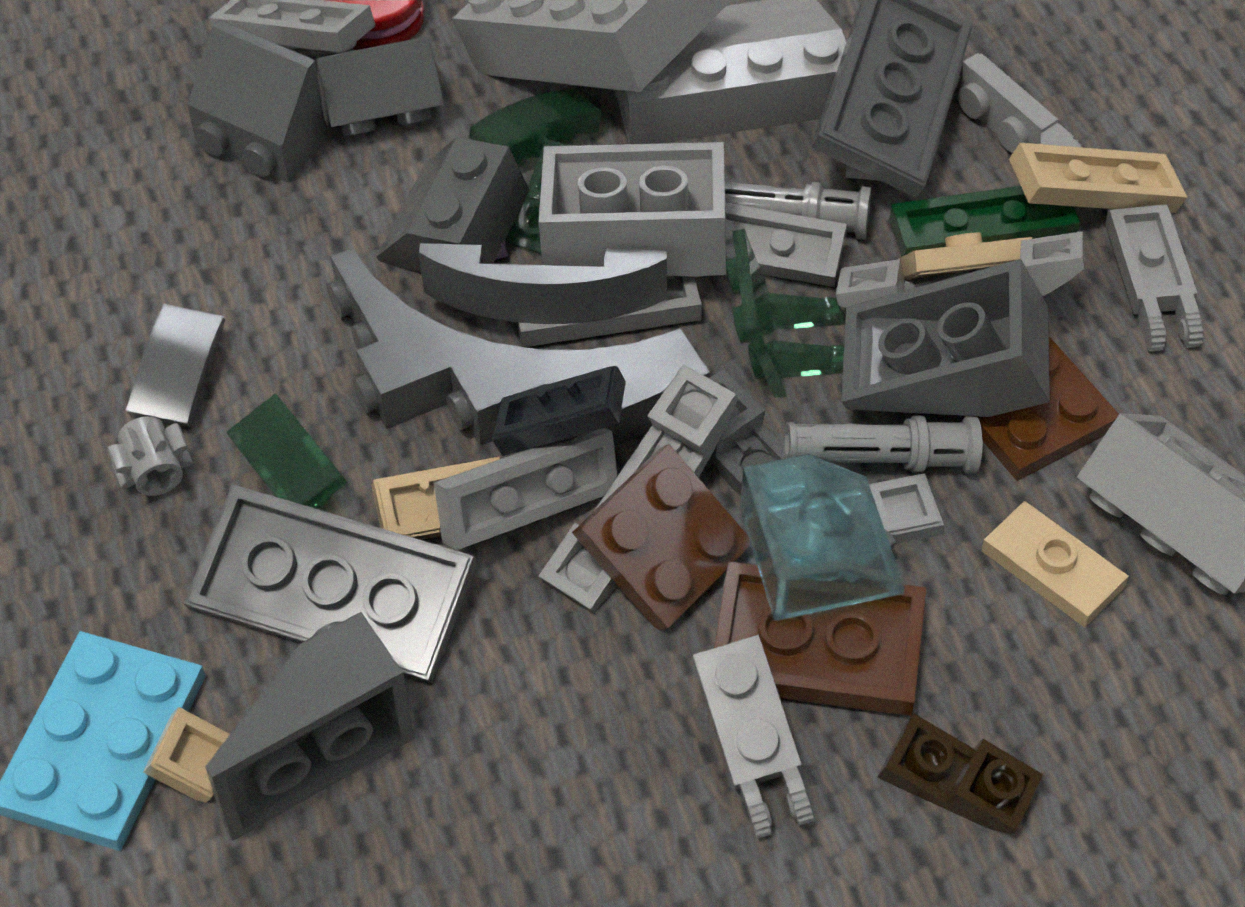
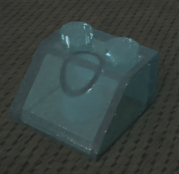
[740,454,905,621]

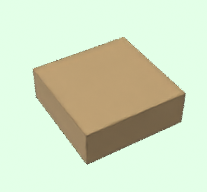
[143,707,230,803]

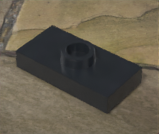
[492,365,626,456]

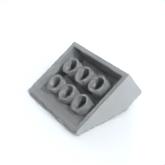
[452,0,732,92]
[614,0,846,144]

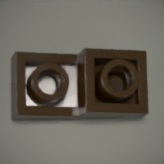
[877,713,1044,835]

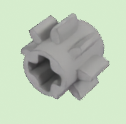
[107,416,193,496]

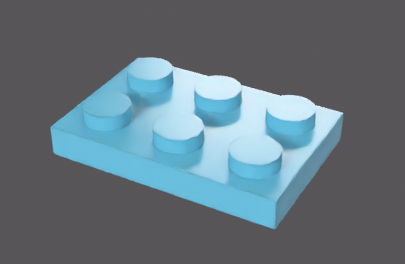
[0,631,206,851]

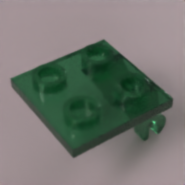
[726,229,845,398]

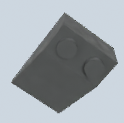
[841,259,1050,417]
[205,612,415,841]

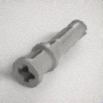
[725,182,872,240]
[783,416,983,474]

